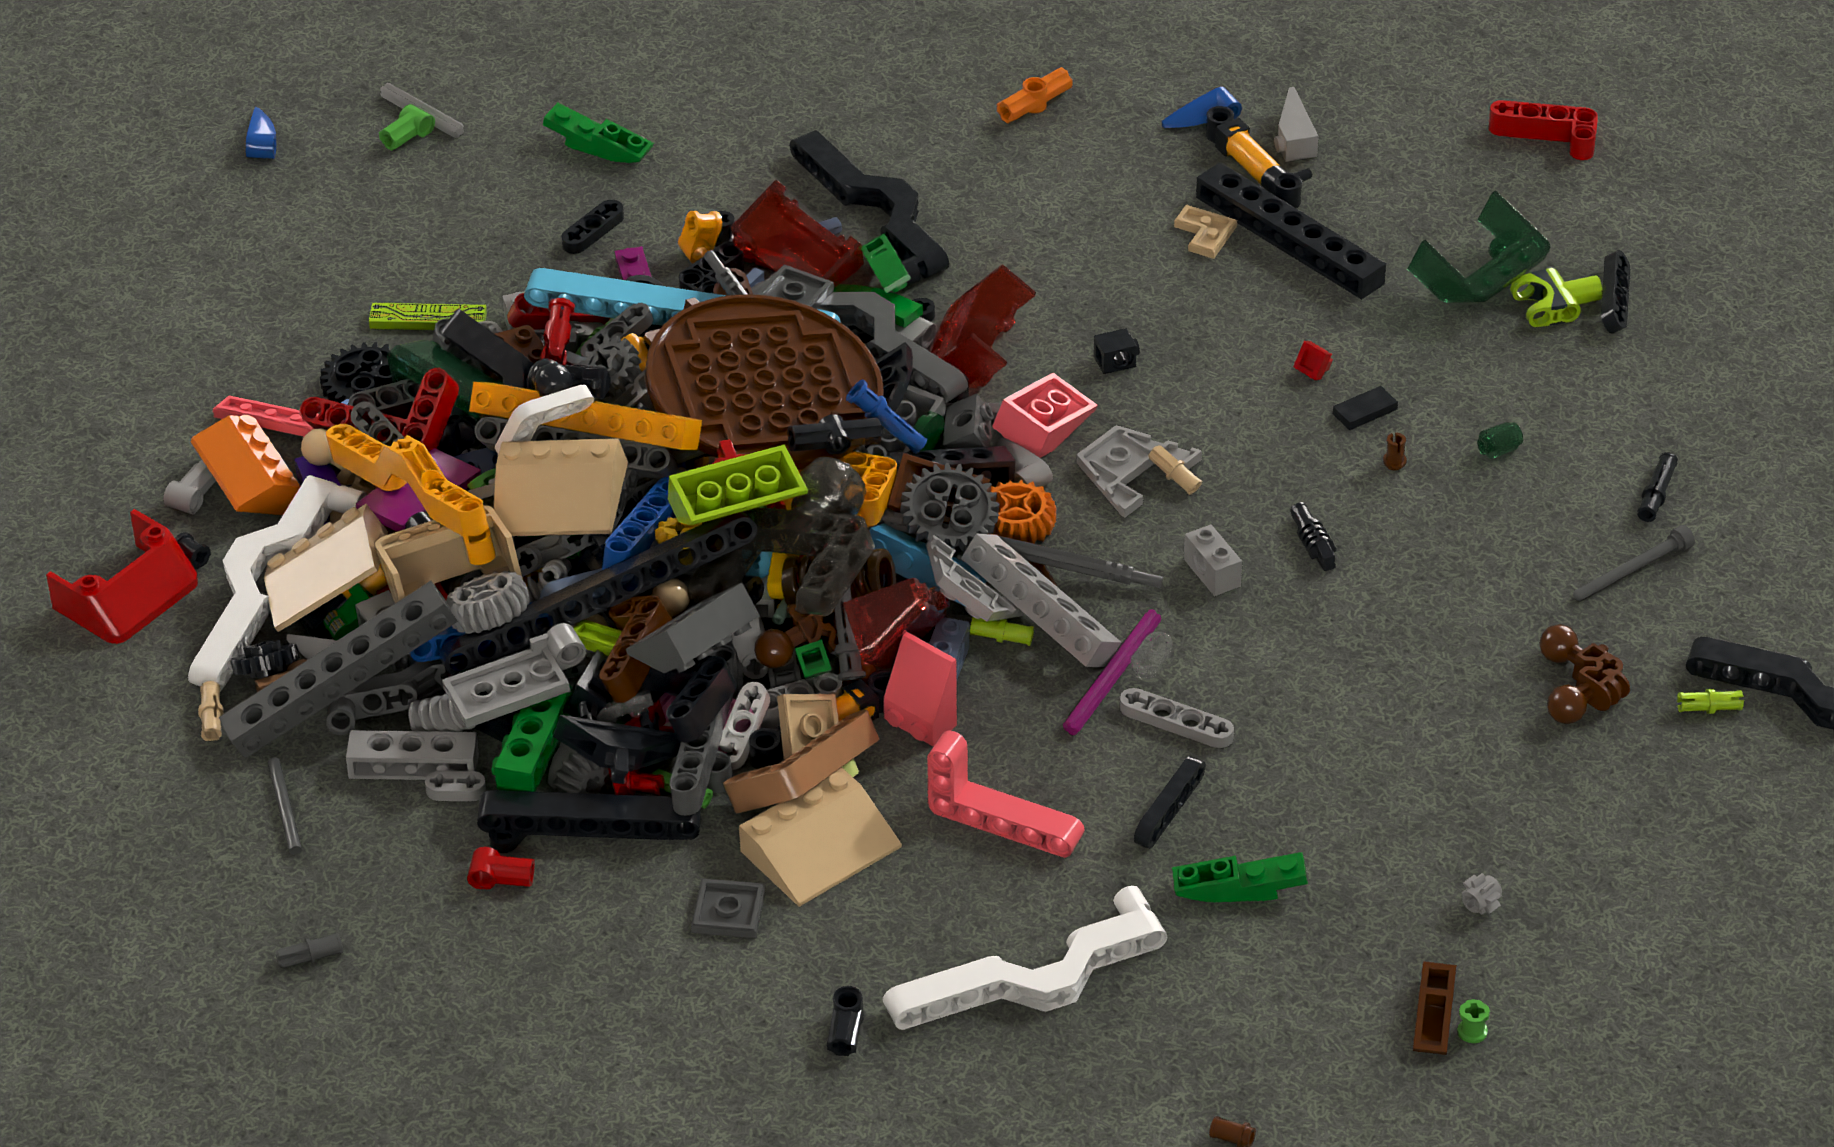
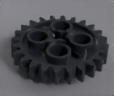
[320,342,415,403]

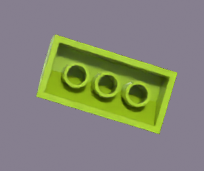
[668,444,808,525]

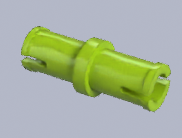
[970,617,1034,646]
[1677,689,1744,714]

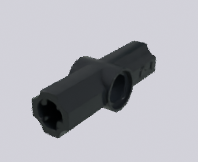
[787,414,882,455]

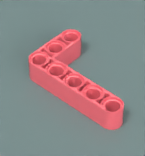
[927,730,1085,858]

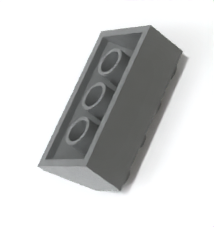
[625,583,760,673]

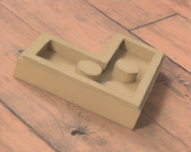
[1174,205,1237,259]

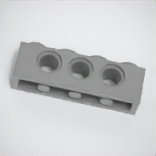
[346,730,479,780]

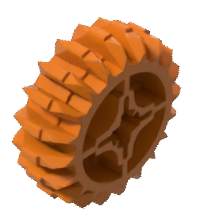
[989,479,1056,544]

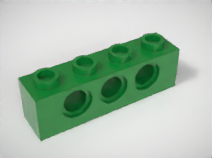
[492,685,572,792]

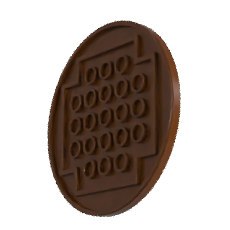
[645,294,884,470]

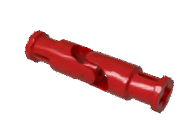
[540,298,575,365]

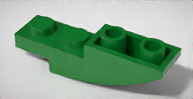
[543,102,654,163]
[860,233,911,293]
[1172,852,1308,902]

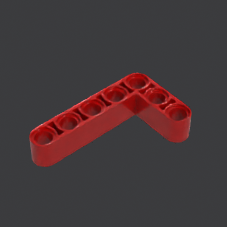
[299,368,459,451]

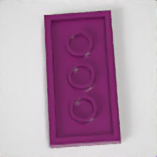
[356,448,481,532]

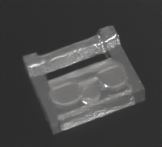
[597,690,654,723]

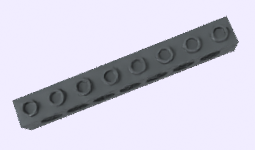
[219,581,458,758]

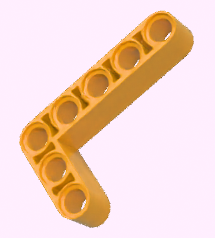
[798,451,897,527]

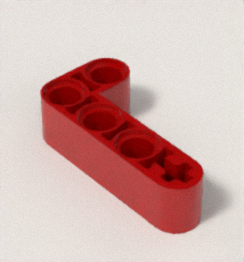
[1488,100,1598,160]

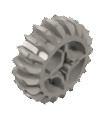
[446,571,530,634]

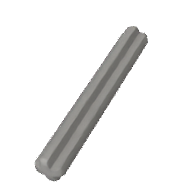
[380,83,464,138]

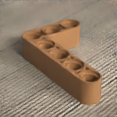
[723,709,880,813]

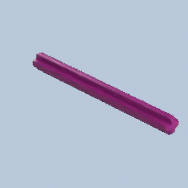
[1063,609,1161,735]

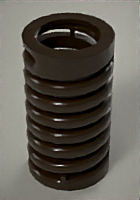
[782,549,896,607]

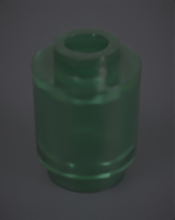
[1477,422,1523,459]

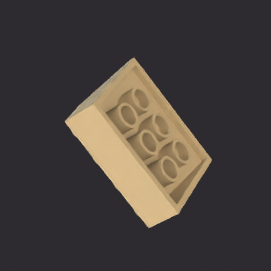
[494,438,628,536]
[264,504,388,632]
[739,767,902,907]

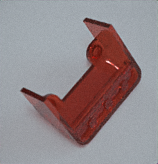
[929,264,1036,388]

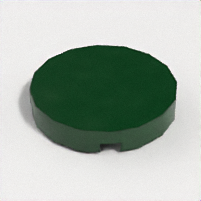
[910,411,945,451]

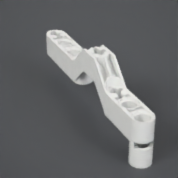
[188,475,367,692]
[883,886,1167,1030]

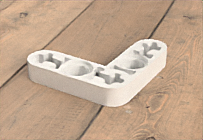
[495,385,594,455]
[664,682,770,770]

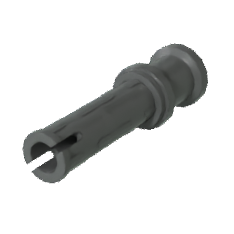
[831,584,866,681]

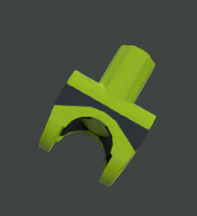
[1510,268,1602,327]

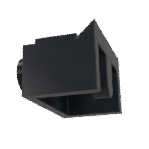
[566,650,609,717]

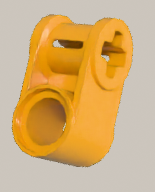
[678,211,722,264]

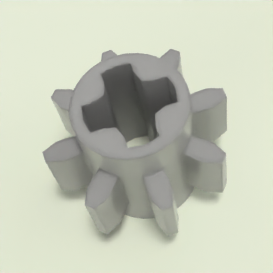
[1462,873,1502,915]

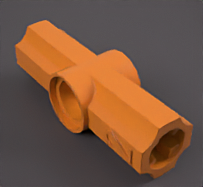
[997,67,1073,124]

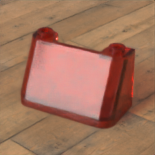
[731,180,864,288]
[843,577,950,669]

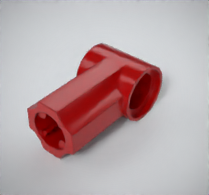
[467,847,535,890]

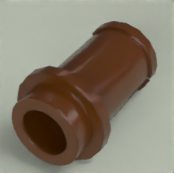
[1383,433,1407,470]
[1209,1116,1256,1147]

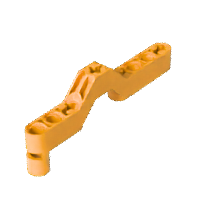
[326,424,496,565]

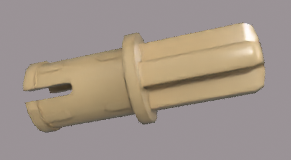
[1148,445,1202,495]

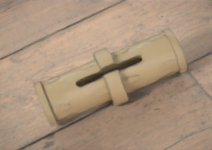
[198,681,224,741]

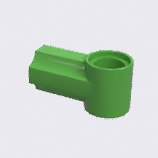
[379,104,435,151]

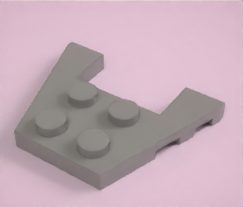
[1077,425,1202,518]
[926,535,1024,622]

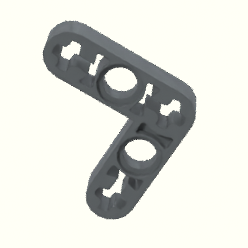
[580,303,653,386]

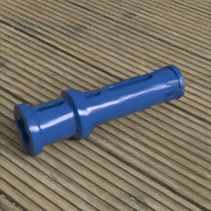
[846,380,927,454]

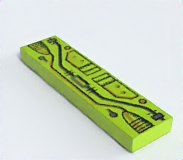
[369,303,487,330]

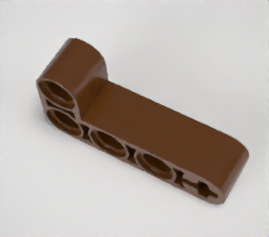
[599,595,672,703]

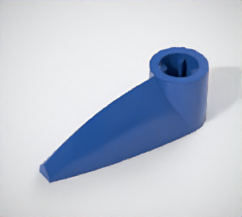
[1162,87,1242,128]
[246,107,276,159]

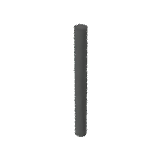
[267,758,302,855]

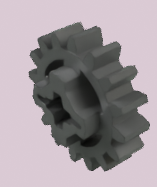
[579,336,641,398]

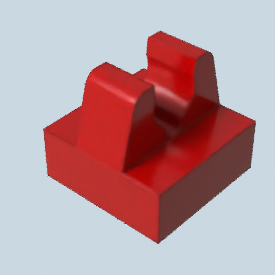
[1293,341,1333,380]

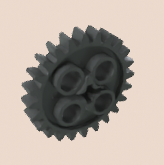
[900,463,999,552]

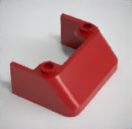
[46,509,198,644]

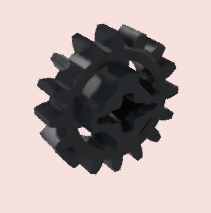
[230,640,300,679]

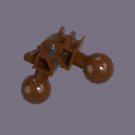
[754,603,876,687]
[1539,624,1630,724]

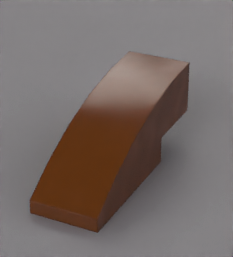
[1413,961,1457,1055]

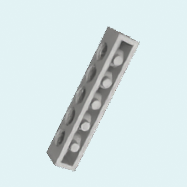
[961,533,1122,667]

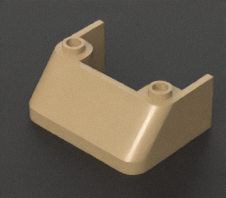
[375,505,523,603]

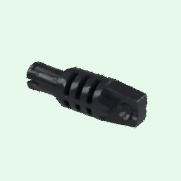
[1290,502,1336,571]

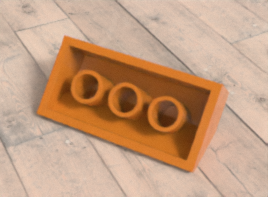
[190,415,301,515]

